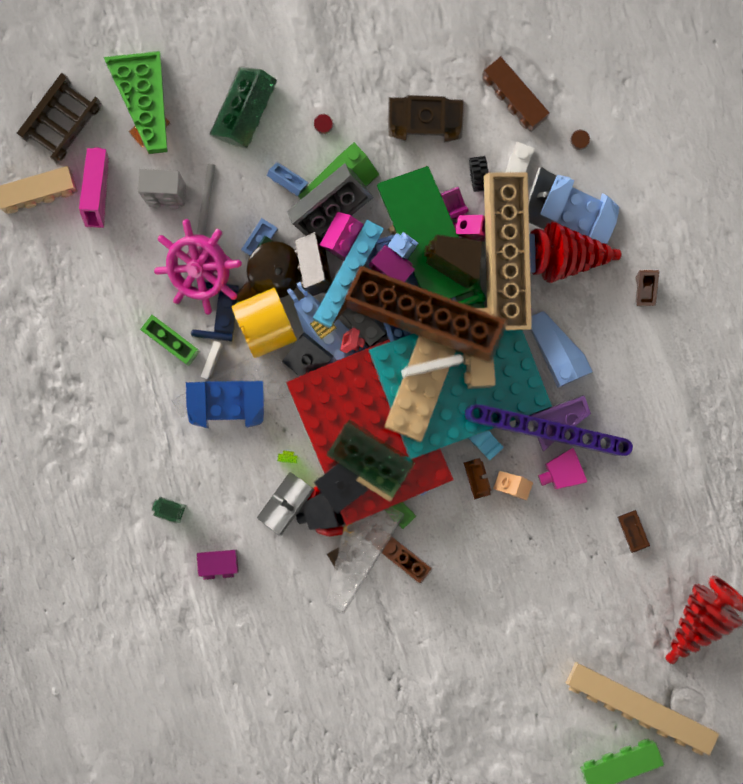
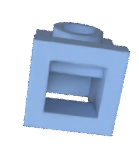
[388,232,419,259]

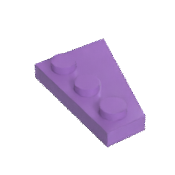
[530,395,591,452]

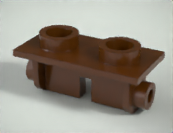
[464,458,492,500]

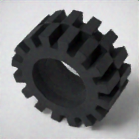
[469,156,489,192]

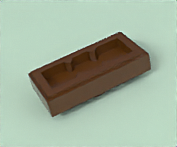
[617,510,650,553]

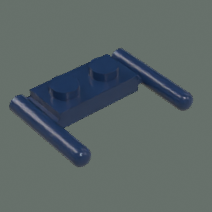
[191,281,239,342]

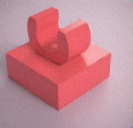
[340,327,365,354]

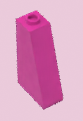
[79,147,109,228]

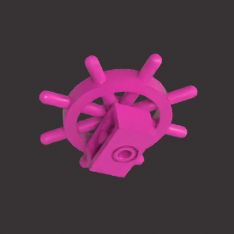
[154,219,242,315]

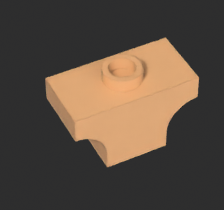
[493,471,533,500]

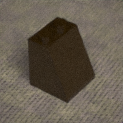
[424,235,482,288]

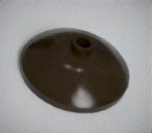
[246,241,302,298]

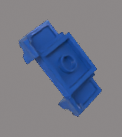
[186,381,264,428]

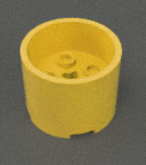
[232,288,297,359]

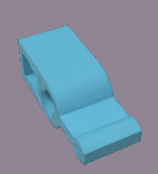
[468,430,504,461]

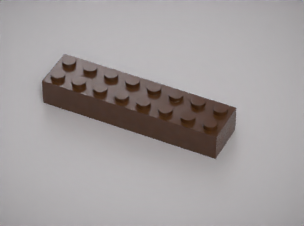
[344,266,506,363]

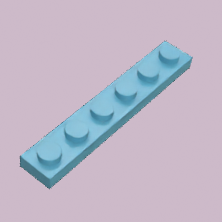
[313,220,384,329]

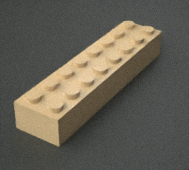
[484,172,532,330]

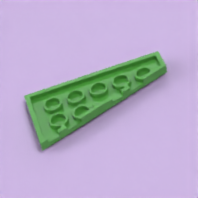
[104,51,168,154]

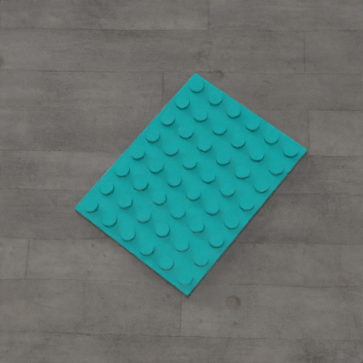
[368,330,552,459]

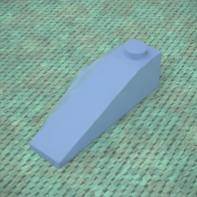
[531,311,592,388]

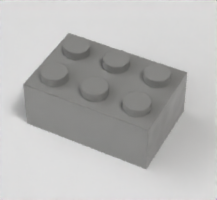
[138,169,186,208]

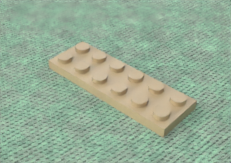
[384,336,456,442]

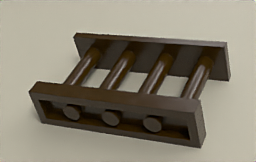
[16,73,101,163]

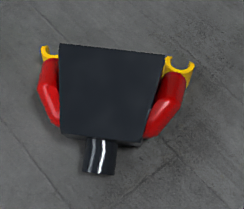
[296,486,356,537]

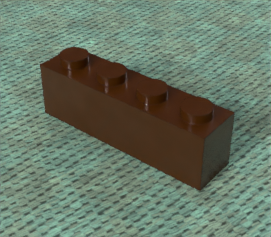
[482,56,550,132]

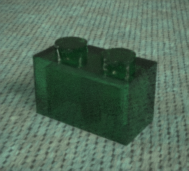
[152,497,186,523]

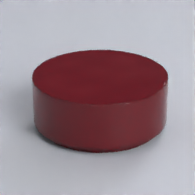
[314,114,333,134]

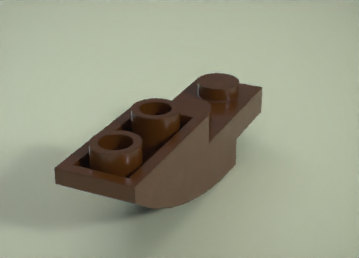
[365,524,432,584]

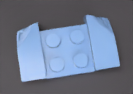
[540,175,619,244]

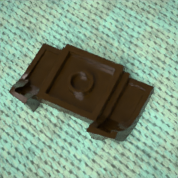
[388,95,464,143]

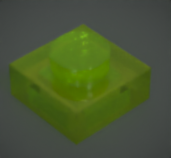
[277,450,298,464]

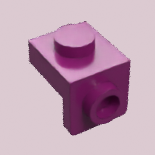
[441,187,469,219]

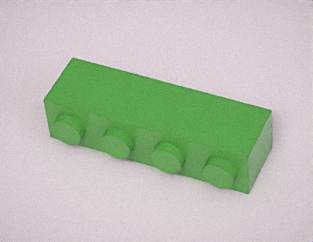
[580,739,664,784]

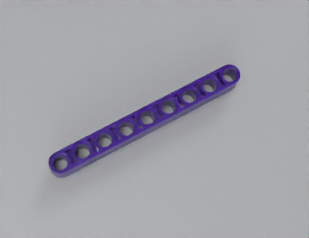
[465,404,633,456]

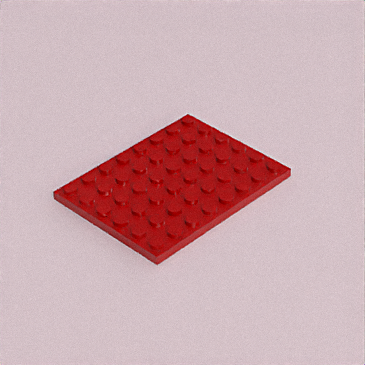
[286,339,454,526]

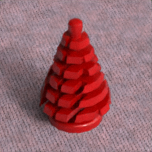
[530,221,622,283]
[665,575,743,664]

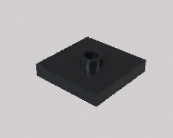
[282,332,334,376]
[314,459,368,513]

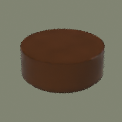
[570,130,590,150]

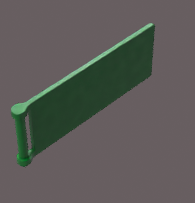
[377,166,486,306]

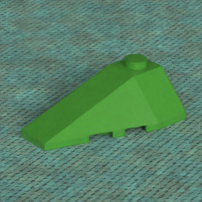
[298,142,379,199]

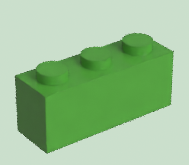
[140,315,200,366]

